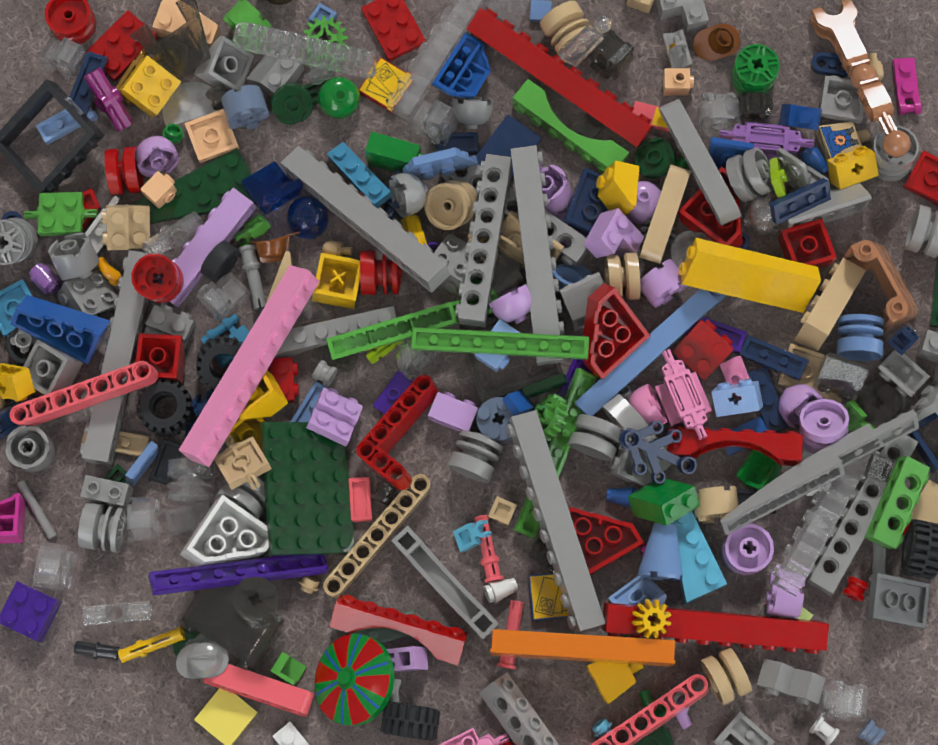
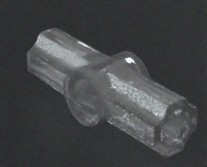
[142,212,204,255]
[82,600,153,626]

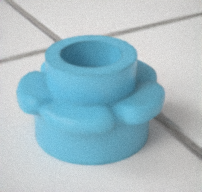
[591,717,612,737]

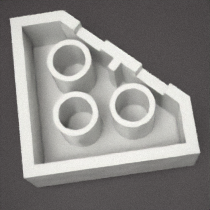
[180,495,269,566]

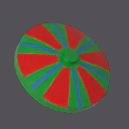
[314,634,395,726]

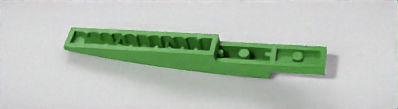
[326,280,527,360]

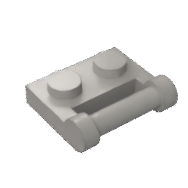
[713,711,775,745]

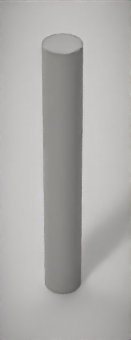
[17,480,57,540]

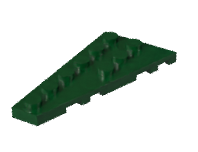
[130,148,267,225]

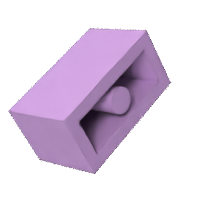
[428,391,478,432]

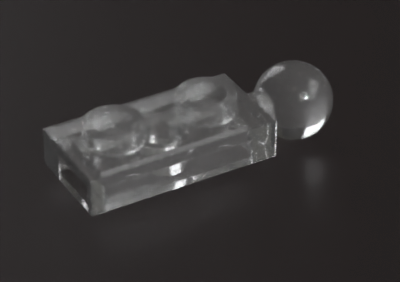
[559,16,611,67]

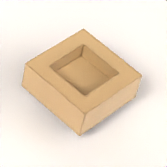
[488,496,517,526]

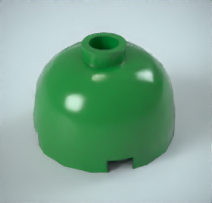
[318,77,360,119]

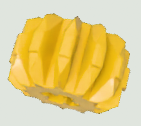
[632,599,671,638]

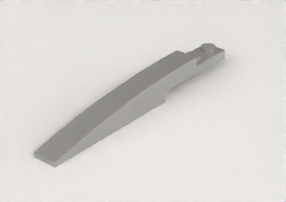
[720,410,919,535]

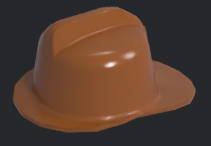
[693,23,741,61]
[250,232,300,263]

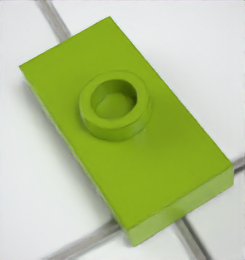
[769,157,788,198]

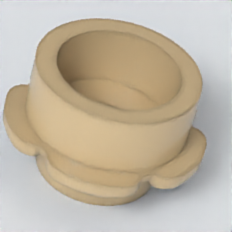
[298,576,320,594]

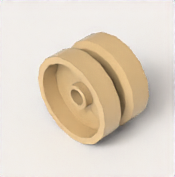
[424,179,479,230]
[604,252,640,300]
[700,647,752,706]

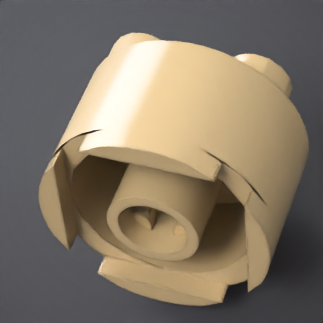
[694,486,739,524]

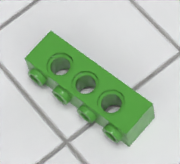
[864,456,930,549]

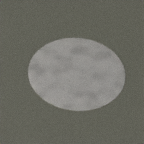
[162,82,223,126]

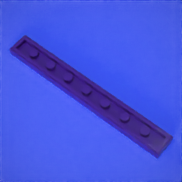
[148,554,329,596]

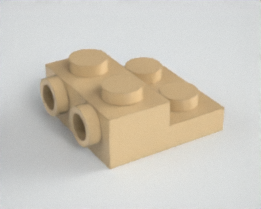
[102,205,150,250]

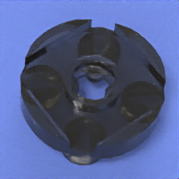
[857,381,902,425]

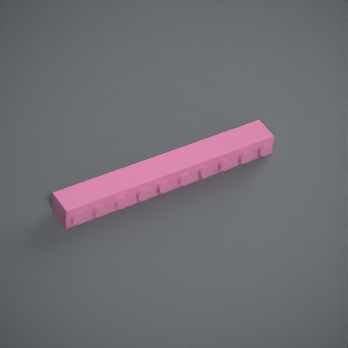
[179,265,320,467]

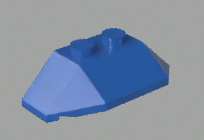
[432,32,491,99]

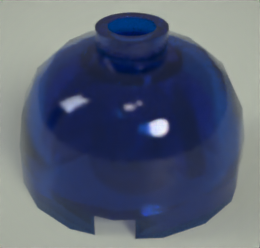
[287,196,329,239]

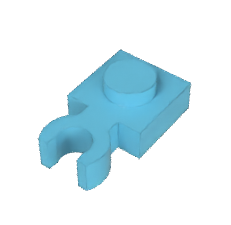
[453,520,492,552]

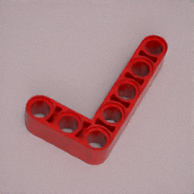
[356,375,439,490]

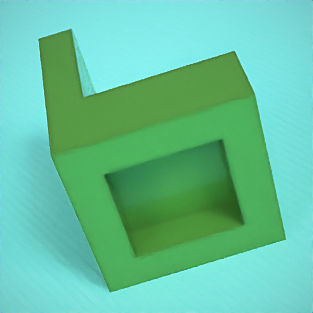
[271,652,306,686]

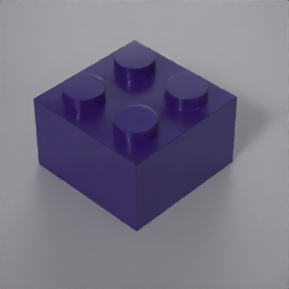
[0,581,62,643]

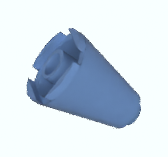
[637,523,683,582]

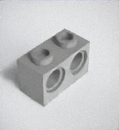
[80,475,133,510]

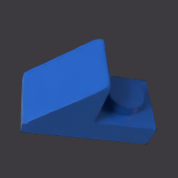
[778,104,822,130]

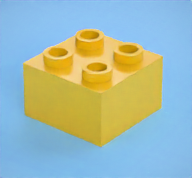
[119,56,181,117]
[312,253,360,309]

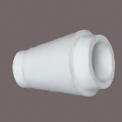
[483,578,518,603]

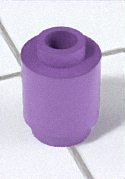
[29,263,61,295]

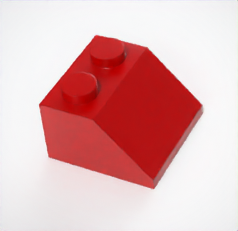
[135,333,186,384]

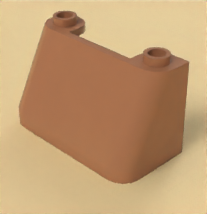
[842,240,918,333]

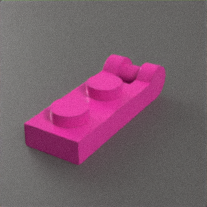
[892,58,922,115]

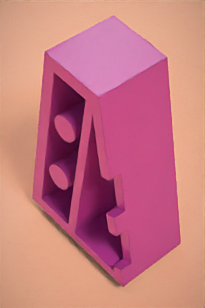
[0,493,26,544]

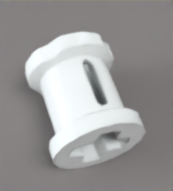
[809,716,840,745]

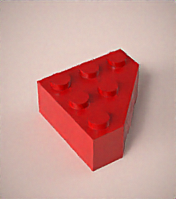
[678,167,743,248]
[581,283,650,379]
[569,507,644,576]

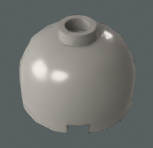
[452,96,494,129]
[389,173,428,217]

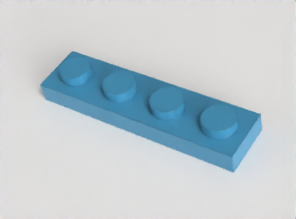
[327,142,393,208]

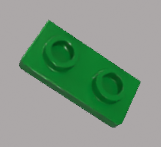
[736,450,783,491]

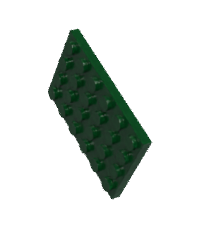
[260,422,355,556]

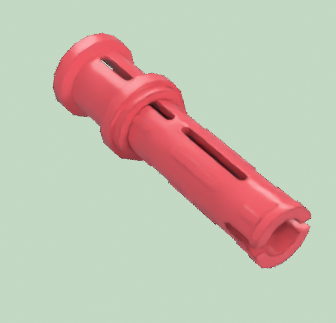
[474,515,504,584]
[496,600,524,670]

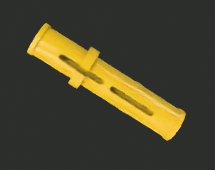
[118,626,186,663]

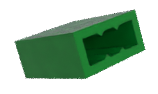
[365,131,424,173]
[628,477,700,526]

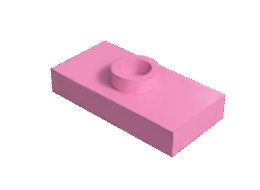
[720,356,750,401]

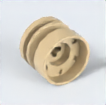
[540,1,595,56]

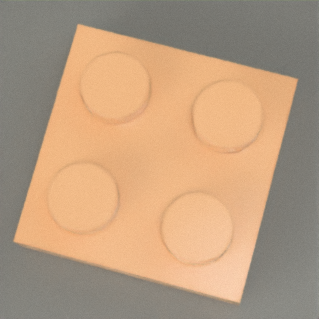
[185,109,239,163]

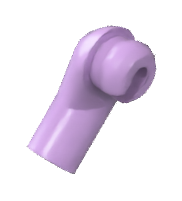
[676,695,693,729]

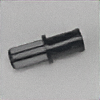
[74,641,120,661]

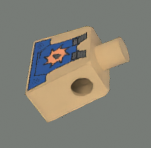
[815,122,870,162]

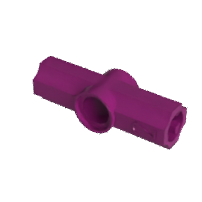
[84,67,134,132]

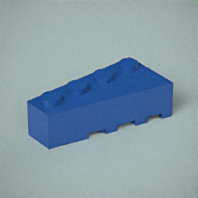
[10,295,110,365]

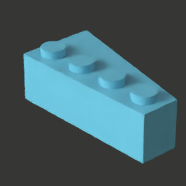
[672,511,727,605]

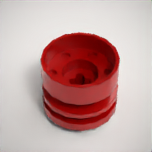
[360,250,402,295]
[131,254,184,303]

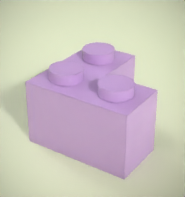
[584,208,644,258]

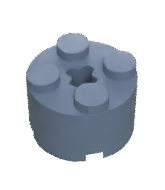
[221,85,269,130]
[477,397,514,445]

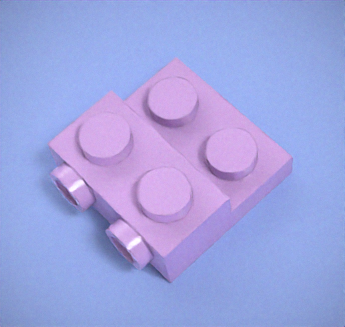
[306,388,363,446]

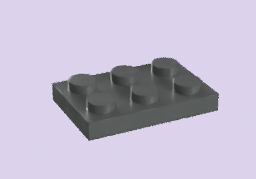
[867,573,930,629]

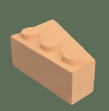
[152,0,222,50]

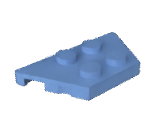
[403,147,478,180]

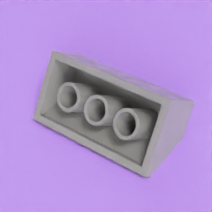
[779,183,872,230]

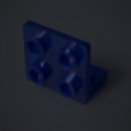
[241,161,304,216]

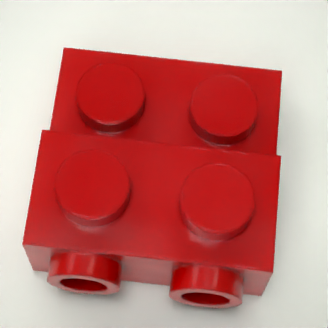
[672,319,734,381]
[267,357,300,403]

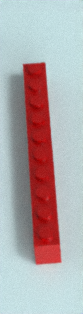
[467,8,654,147]
[601,602,829,654]

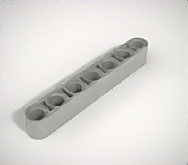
[659,99,741,226]

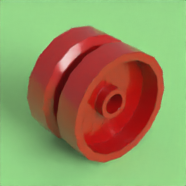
[44,0,96,45]
[104,146,144,196]

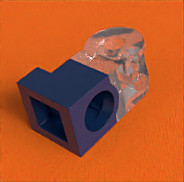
[887,322,922,356]

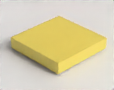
[194,689,258,745]

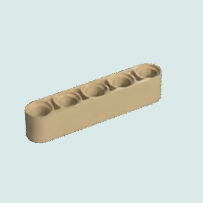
[639,165,691,264]

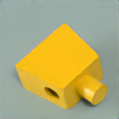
[586,662,644,705]

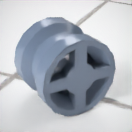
[857,719,886,745]

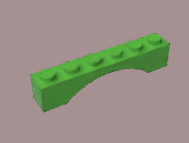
[512,79,629,174]

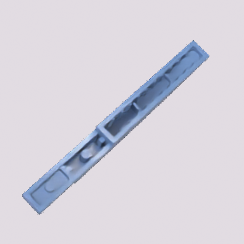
[575,289,728,416]

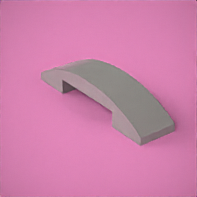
[601,394,672,477]

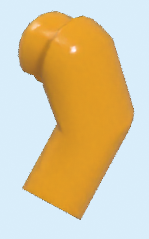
[97,257,122,286]

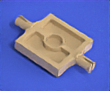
[214,436,271,490]

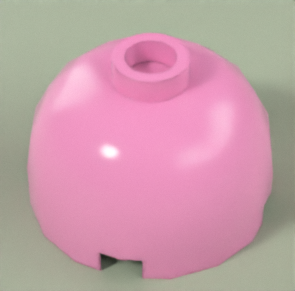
[629,384,668,428]

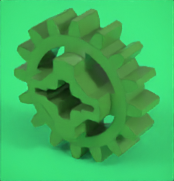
[302,15,348,62]
[534,394,568,441]

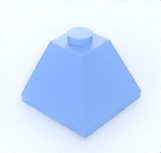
[608,576,667,606]

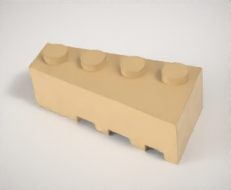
[794,258,866,352]

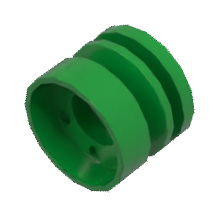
[731,44,780,98]

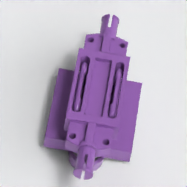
[719,121,814,161]

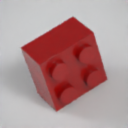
[778,218,837,269]

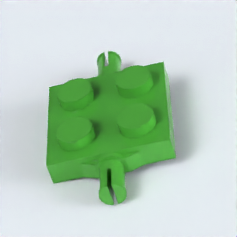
[24,192,98,236]

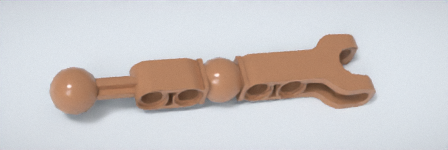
[810,0,911,157]

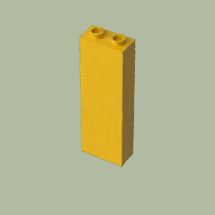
[678,238,821,313]

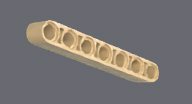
[323,474,431,598]

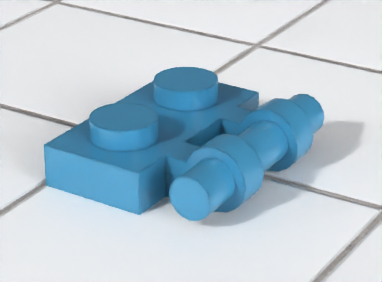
[201,314,249,368]

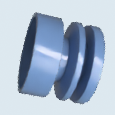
[836,314,884,361]

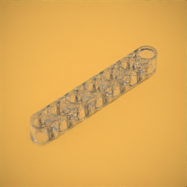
[233,22,377,79]

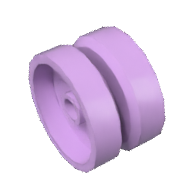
[799,399,849,454]
[721,523,774,576]

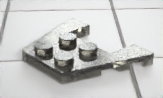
[130,0,211,79]

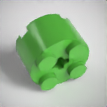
[223,0,272,48]

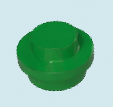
[162,124,184,143]

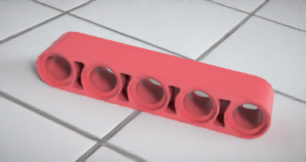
[203,664,315,717]

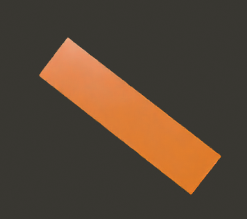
[490,629,675,667]

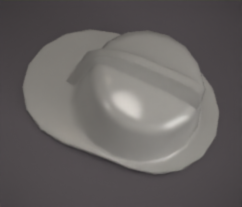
[176,642,229,679]

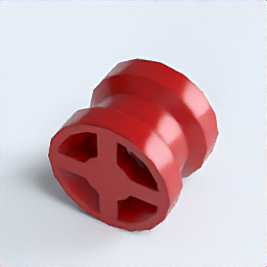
[842,576,869,602]

